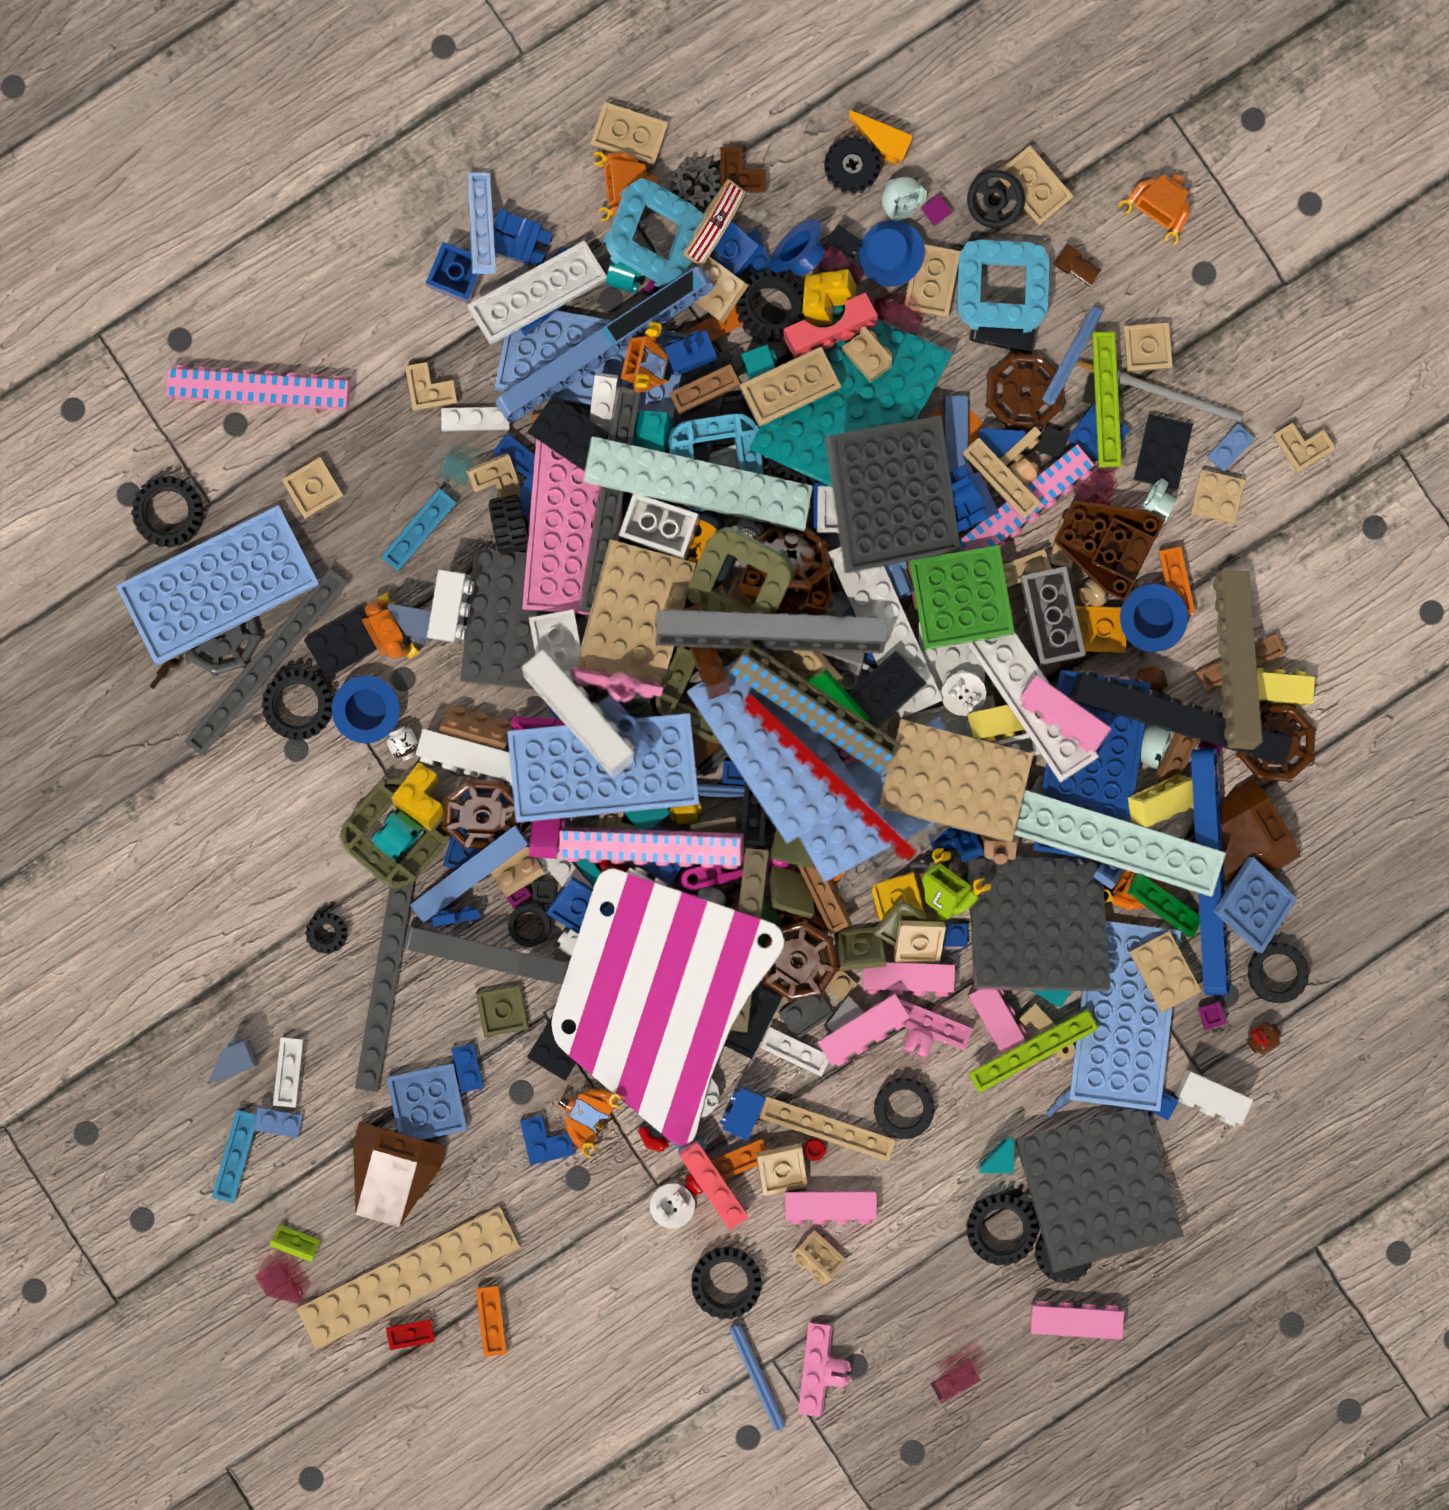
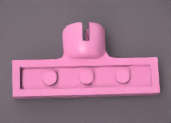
[570,666,663,702]
[887,995,973,1058]
[798,1322,851,1417]

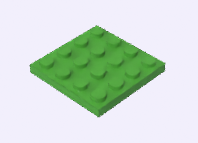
[910,545,1015,650]

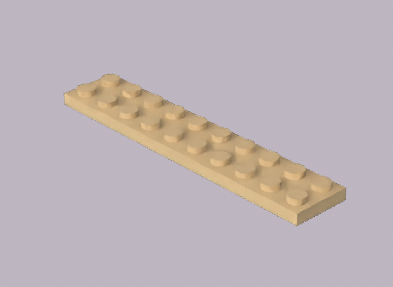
[296,1206,520,1349]

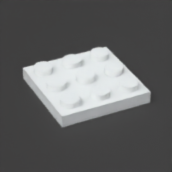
[918,621,985,692]

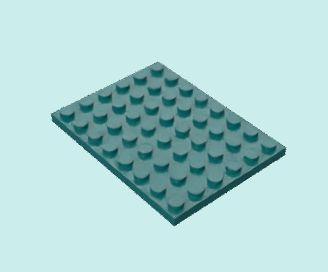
[750,305,953,487]

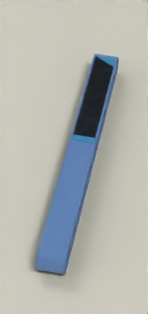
[496,266,714,422]

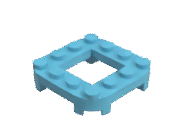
[603,178,704,288]
[956,240,1049,333]
[668,414,764,511]

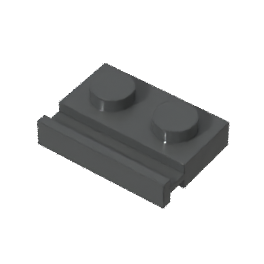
[779,996,834,1040]

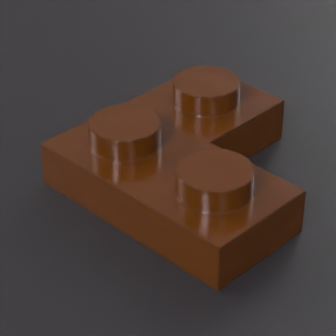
[720,147,766,193]

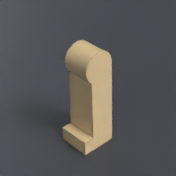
[1017,1003,1075,1060]

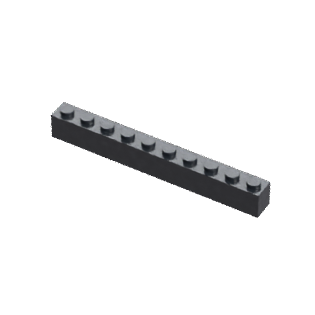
[1069,671,1293,765]

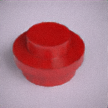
[803,1138,826,1161]

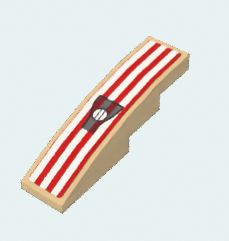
[682,179,746,267]

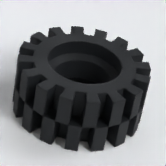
[305,913,348,954]

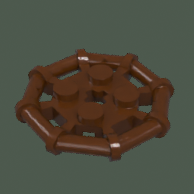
[985,351,1064,431]
[752,523,832,591]
[1235,701,1317,783]
[441,777,522,850]
[761,919,840,1002]

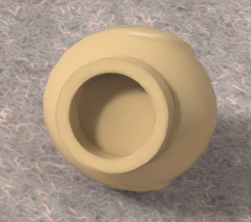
[1078,579,1107,607]

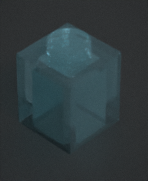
[439,454,473,486]

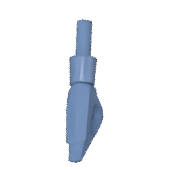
[1046,1088,1070,1118]

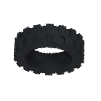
[1247,943,1310,1003]
[874,1078,935,1139]

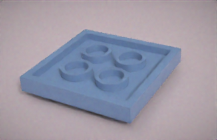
[1213,857,1297,953]
[386,1063,468,1140]

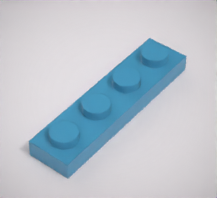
[381,489,457,572]
[211,1109,255,1204]

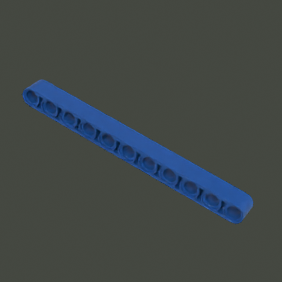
[1191,748,1230,995]

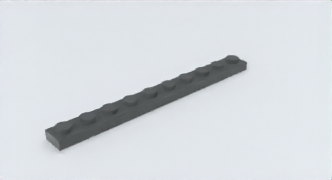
[578,387,640,613]
[185,568,348,756]
[355,883,414,1092]

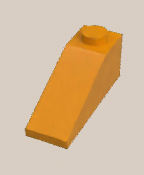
[848,110,913,165]

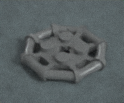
[185,617,262,676]

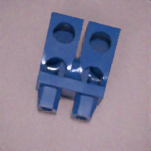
[493,208,553,266]
[950,463,999,532]

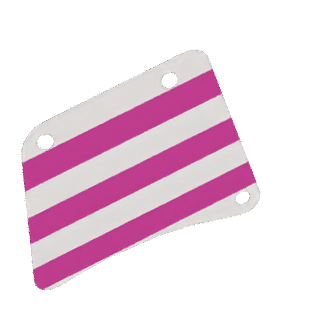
[552,869,784,1146]

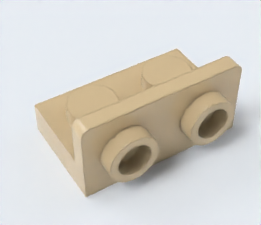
[842,326,893,383]
[491,846,545,898]
[791,1230,847,1285]

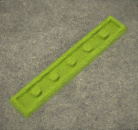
[1092,331,1122,468]
[968,1009,1099,1093]

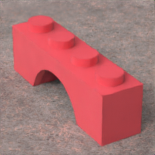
[784,293,877,359]
[677,1138,749,1230]

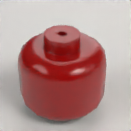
[685,1172,703,1195]

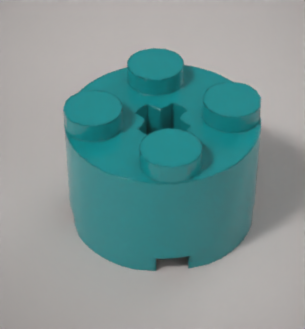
[606,261,644,294]
[371,810,424,862]

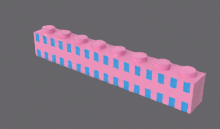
[166,365,350,411]
[942,444,1095,555]
[560,826,744,869]

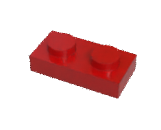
[386,1318,435,1351]

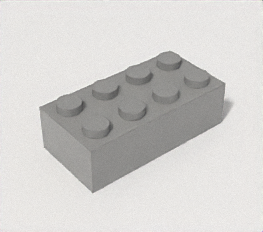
[1020,567,1086,667]

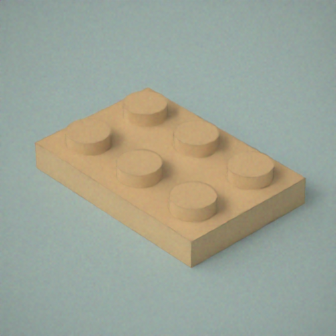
[590,102,668,166]
[997,145,1074,227]
[904,244,961,319]
[689,256,749,322]
[1129,931,1202,1013]

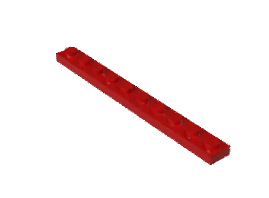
[743,694,917,861]

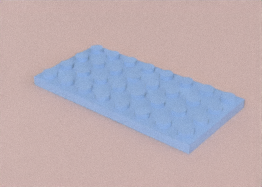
[495,311,689,419]
[116,505,319,666]
[687,649,864,844]
[508,713,699,823]
[799,717,947,883]
[1069,921,1181,1111]

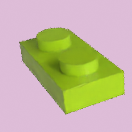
[270,1224,321,1262]

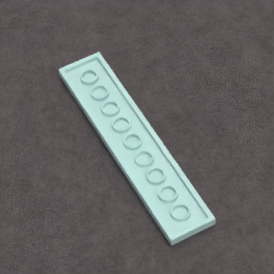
[583,437,813,531]
[1014,790,1226,897]

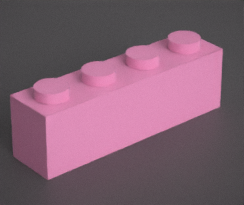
[1020,676,1111,753]
[862,962,955,996]
[968,989,1027,1075]
[817,994,910,1067]
[785,1191,877,1224]
[1029,1300,1124,1339]

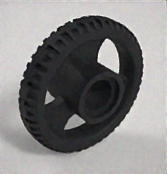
[967,170,1025,229]

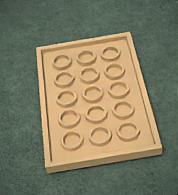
[576,540,696,685]
[878,719,1033,842]

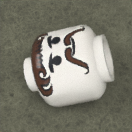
[386,726,419,761]

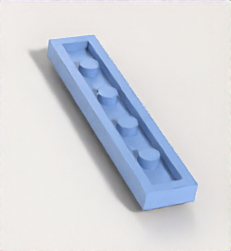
[467,172,496,274]

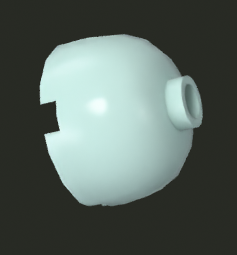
[881,177,927,222]
[1139,725,1172,770]

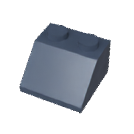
[388,603,432,645]
[209,1038,259,1083]

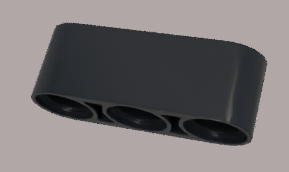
[969,327,1037,354]

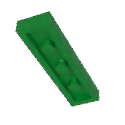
[1126,873,1200,938]

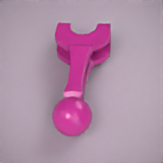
[677,843,789,890]

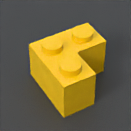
[802,269,856,327]
[391,763,444,831]

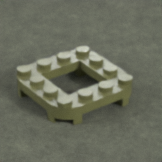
[688,526,795,614]
[656,646,739,744]
[340,779,450,890]

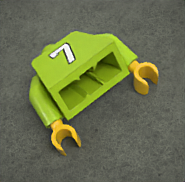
[922,848,991,920]

